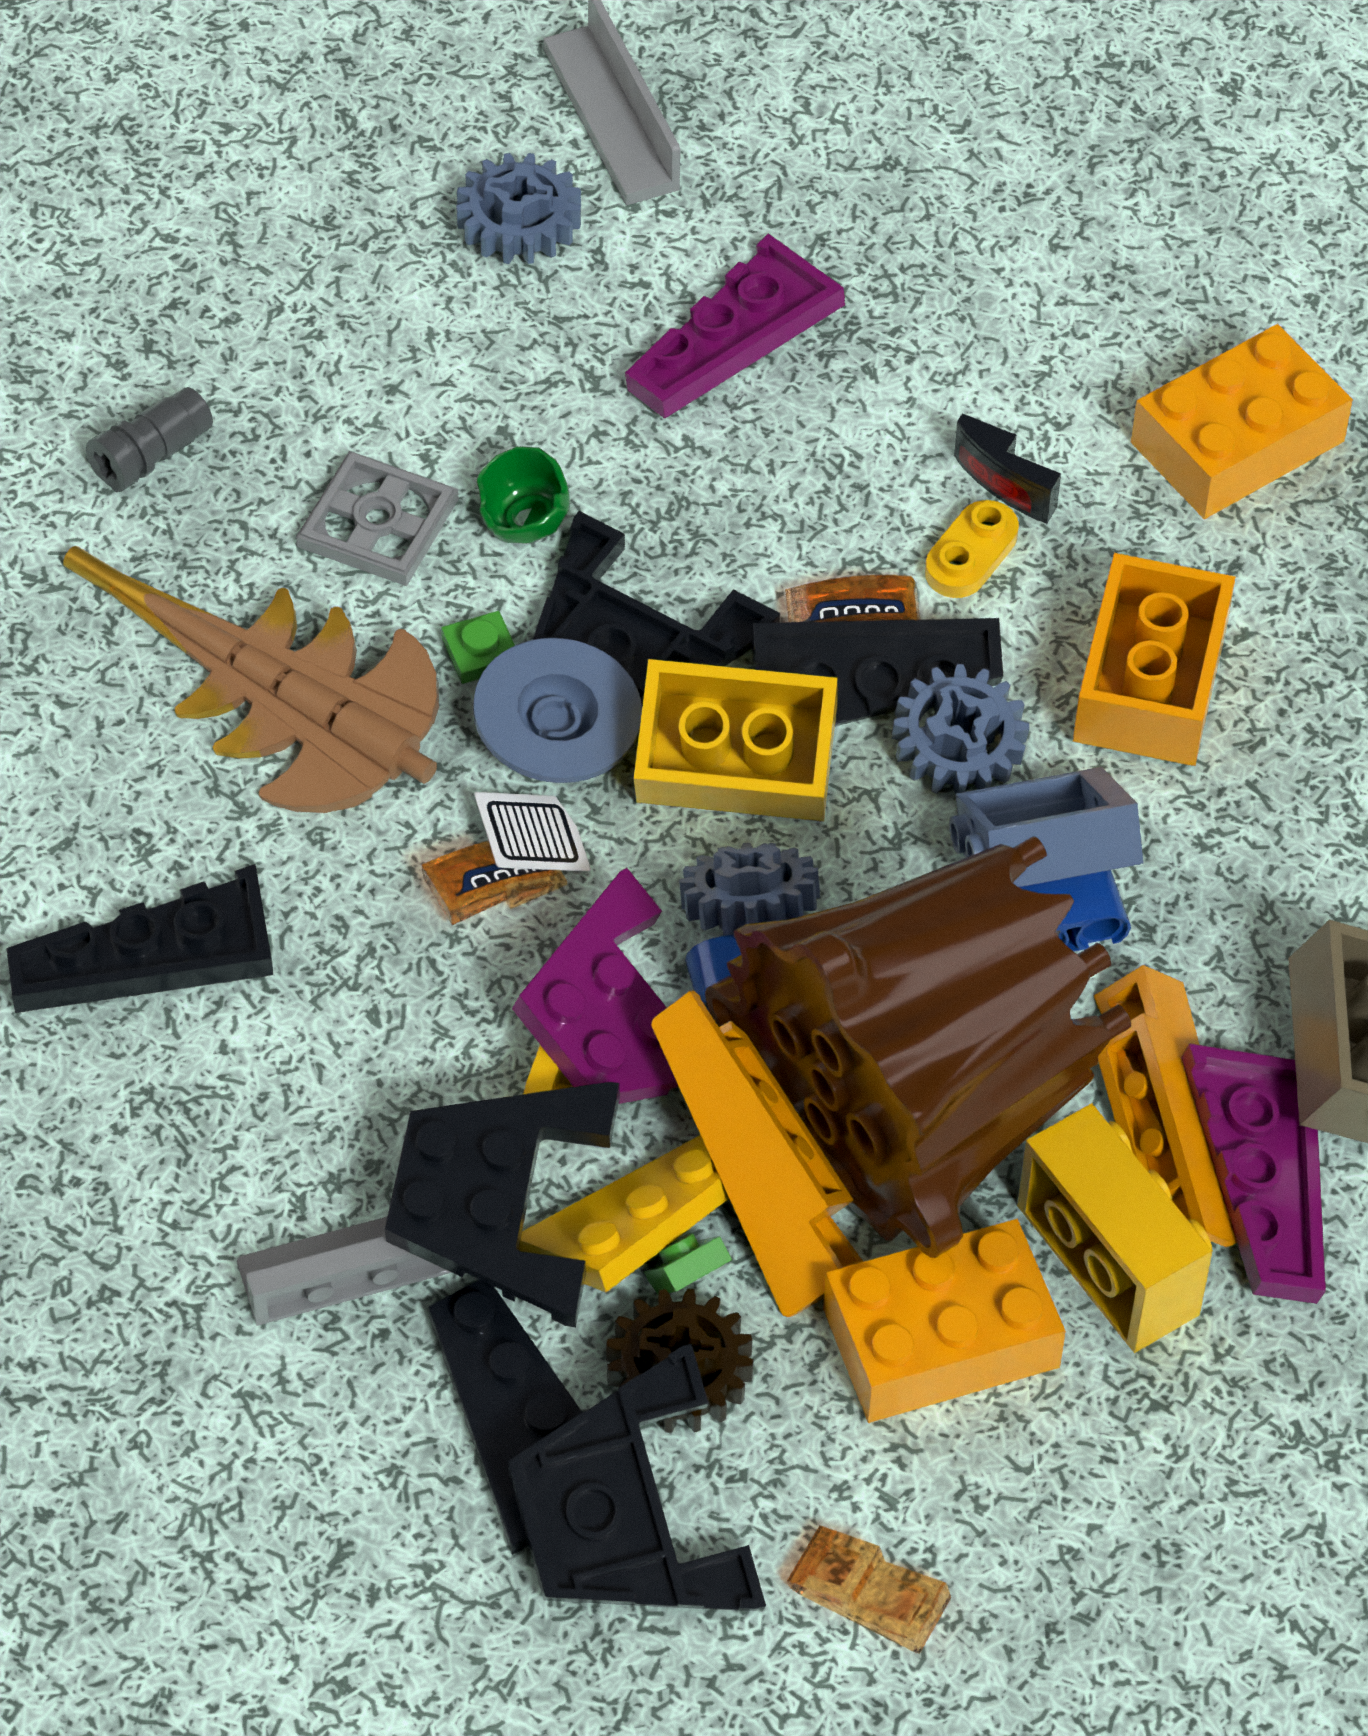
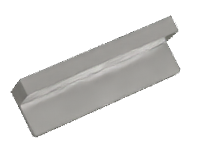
[544,0,680,206]
[237,1217,452,1326]

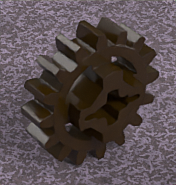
[606,1288,754,1433]

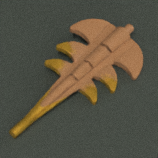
[63,546,439,813]

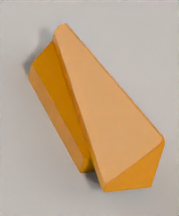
[1094,965,1237,1247]
[651,990,864,1317]

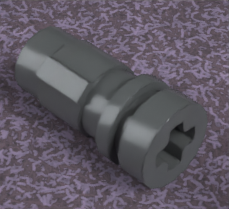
[86,387,213,492]

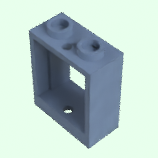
[949,767,1143,887]

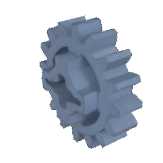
[456,153,581,264]
[891,664,1029,795]
[679,843,820,935]

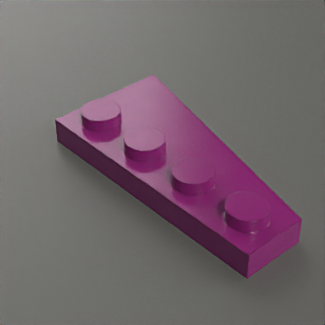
[625,233,845,419]
[1181,1044,1326,1304]

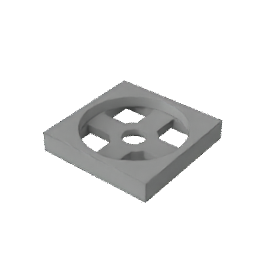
[296,451,459,586]

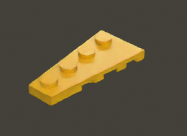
[519,1135,729,1292]

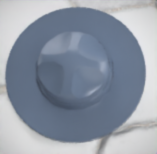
[473,638,642,783]

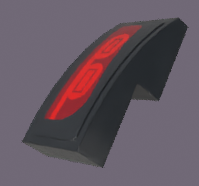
[954,413,1061,524]

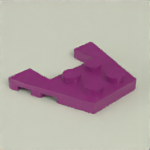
[512,868,679,1104]

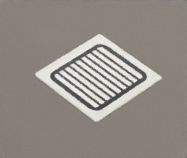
[474,792,591,872]

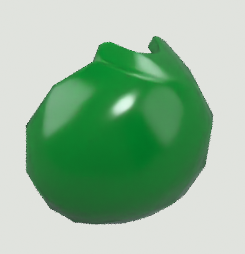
[477,446,570,544]

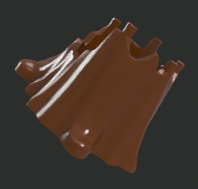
[705,836,1131,1258]

